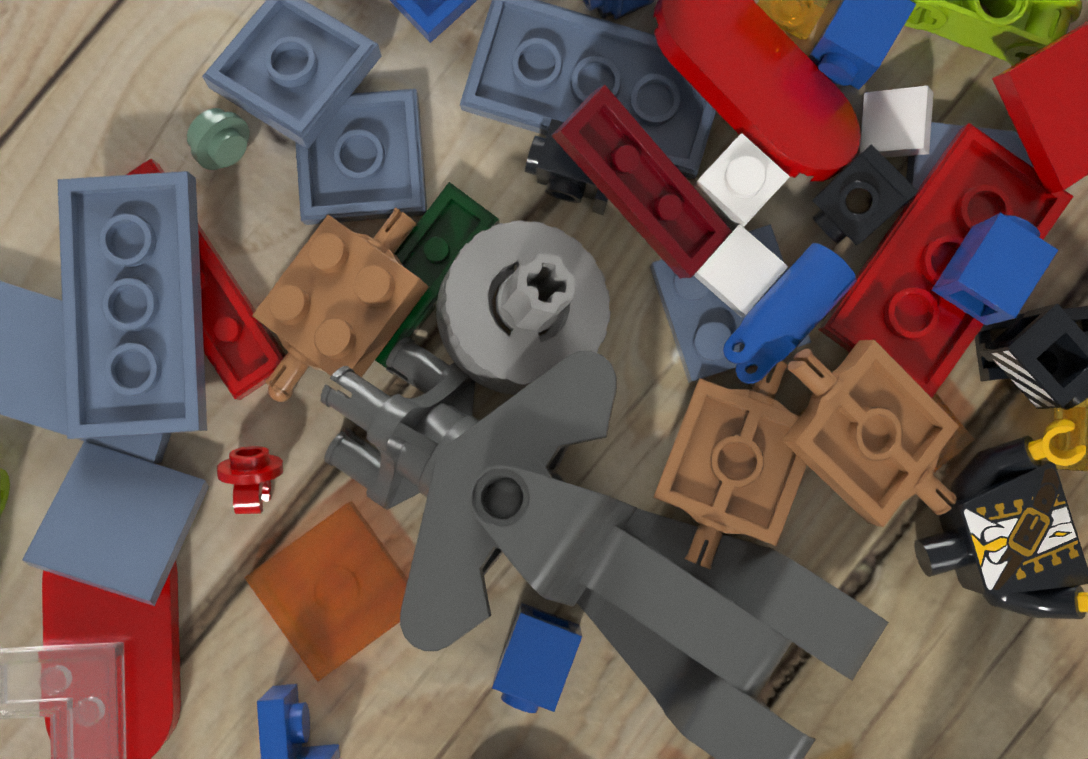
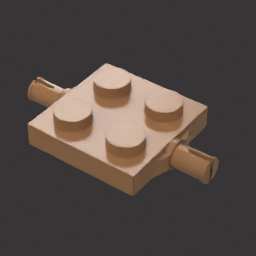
[252,208,429,398]
[782,340,959,528]
[653,361,807,569]

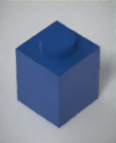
[808,0,916,90]
[932,213,1058,325]
[492,603,582,713]

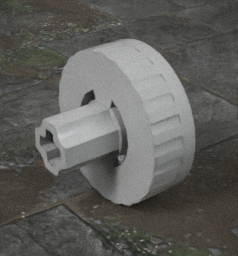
[436,220,611,395]

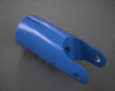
[723,243,857,384]

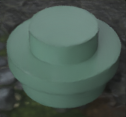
[187,108,250,170]

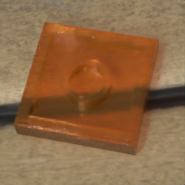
[244,501,408,682]

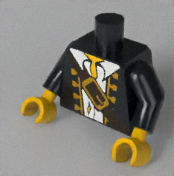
[914,419,1088,619]

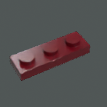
[551,85,732,279]

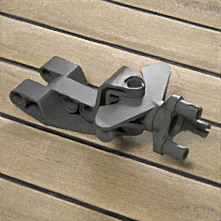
[321,336,889,759]

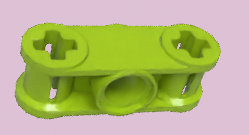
[904,0,1083,66]

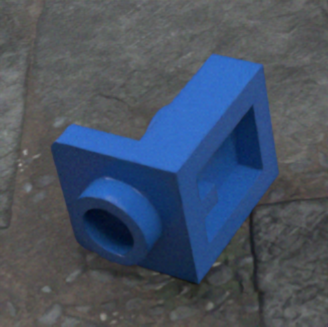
[257,684,340,759]

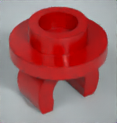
[217,446,284,514]

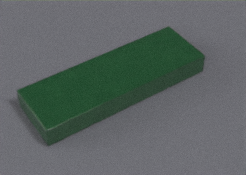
[375,182,500,368]

